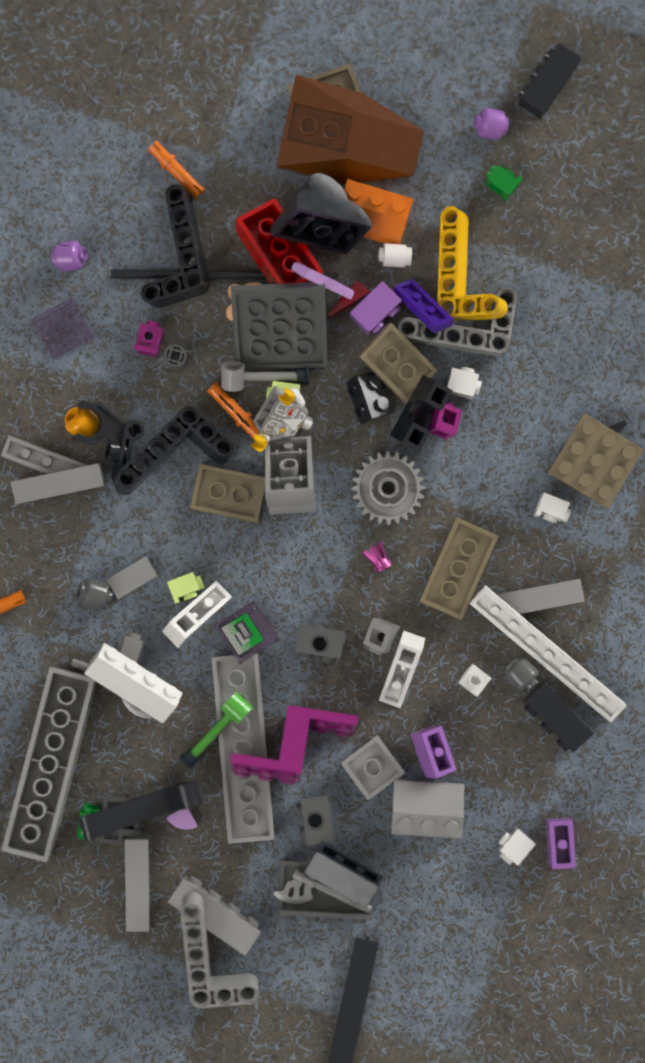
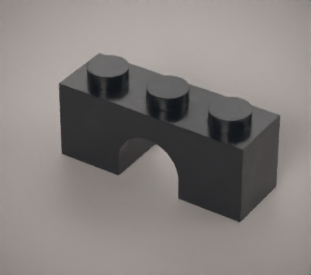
[390,375,453,452]

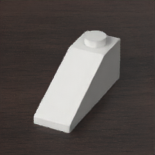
[162,581,232,648]
[379,631,425,708]

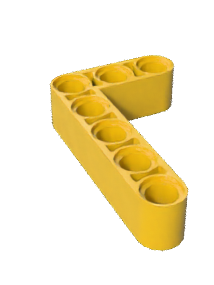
[437,206,508,321]

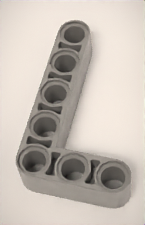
[398,288,517,356]
[181,892,259,1008]

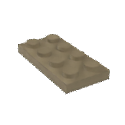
[419,517,499,620]

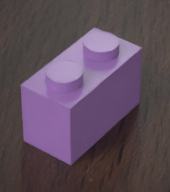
[350,281,402,336]
[410,726,457,778]
[546,818,576,869]

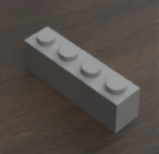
[168,876,262,956]

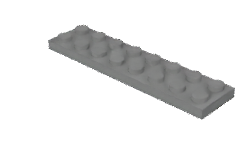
[211,653,275,844]

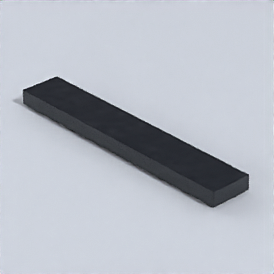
[328,937,379,1063]

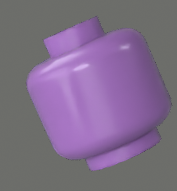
[473,108,509,140]
[51,240,87,272]

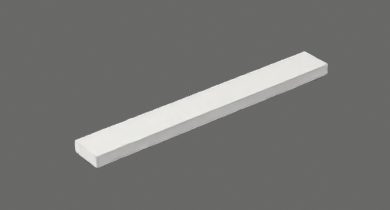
[470,585,626,723]

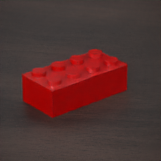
[235,198,323,284]

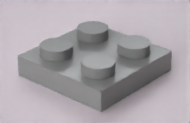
[340,735,405,800]

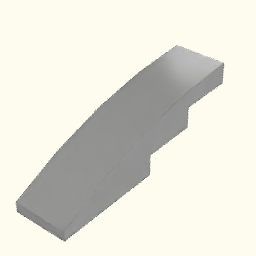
[497,579,585,614]

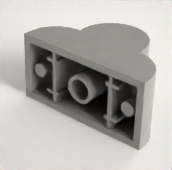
[265,436,316,515]

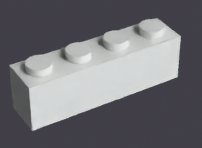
[84,643,182,723]

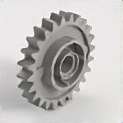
[351,451,425,526]

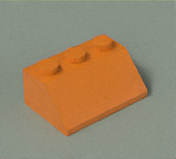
[344,179,413,244]

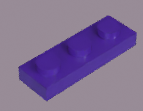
[393,279,453,333]

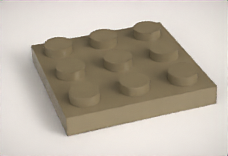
[548,413,644,509]

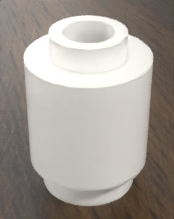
[378,243,412,268]

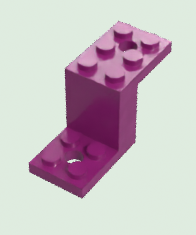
[230,705,358,785]

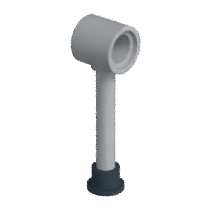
[221,361,309,392]

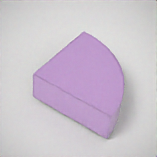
[166,809,198,830]

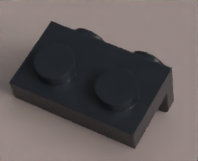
[346,371,394,424]

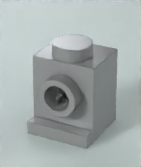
[363,618,400,655]
[117,631,146,664]

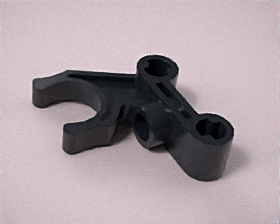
[72,400,144,485]

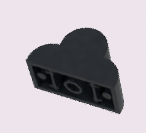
[271,173,373,255]

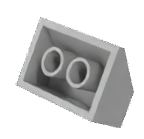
[391,779,464,839]

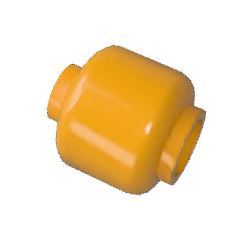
[65,407,99,437]

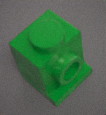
[485,165,523,201]

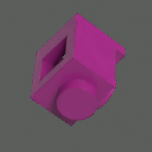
[134,321,164,357]
[427,402,462,440]

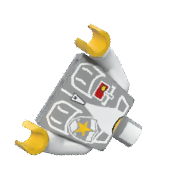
[251,386,313,452]

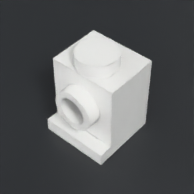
[533,493,571,523]

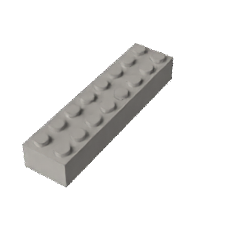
[1,667,97,862]

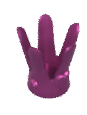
[361,540,393,575]

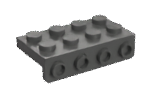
[277,860,374,923]

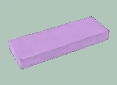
[291,262,355,300]

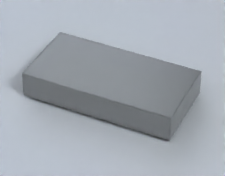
[107,556,158,600]

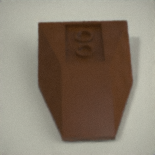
[276,75,424,184]

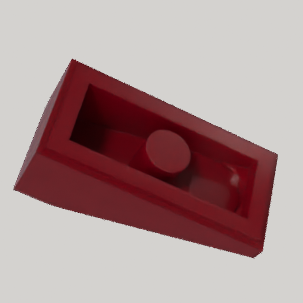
[327,280,370,320]

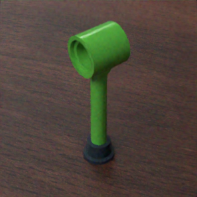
[179,692,253,769]

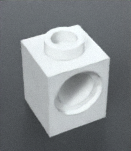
[457,664,491,697]

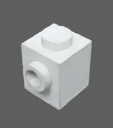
[447,367,482,400]
[498,827,536,866]

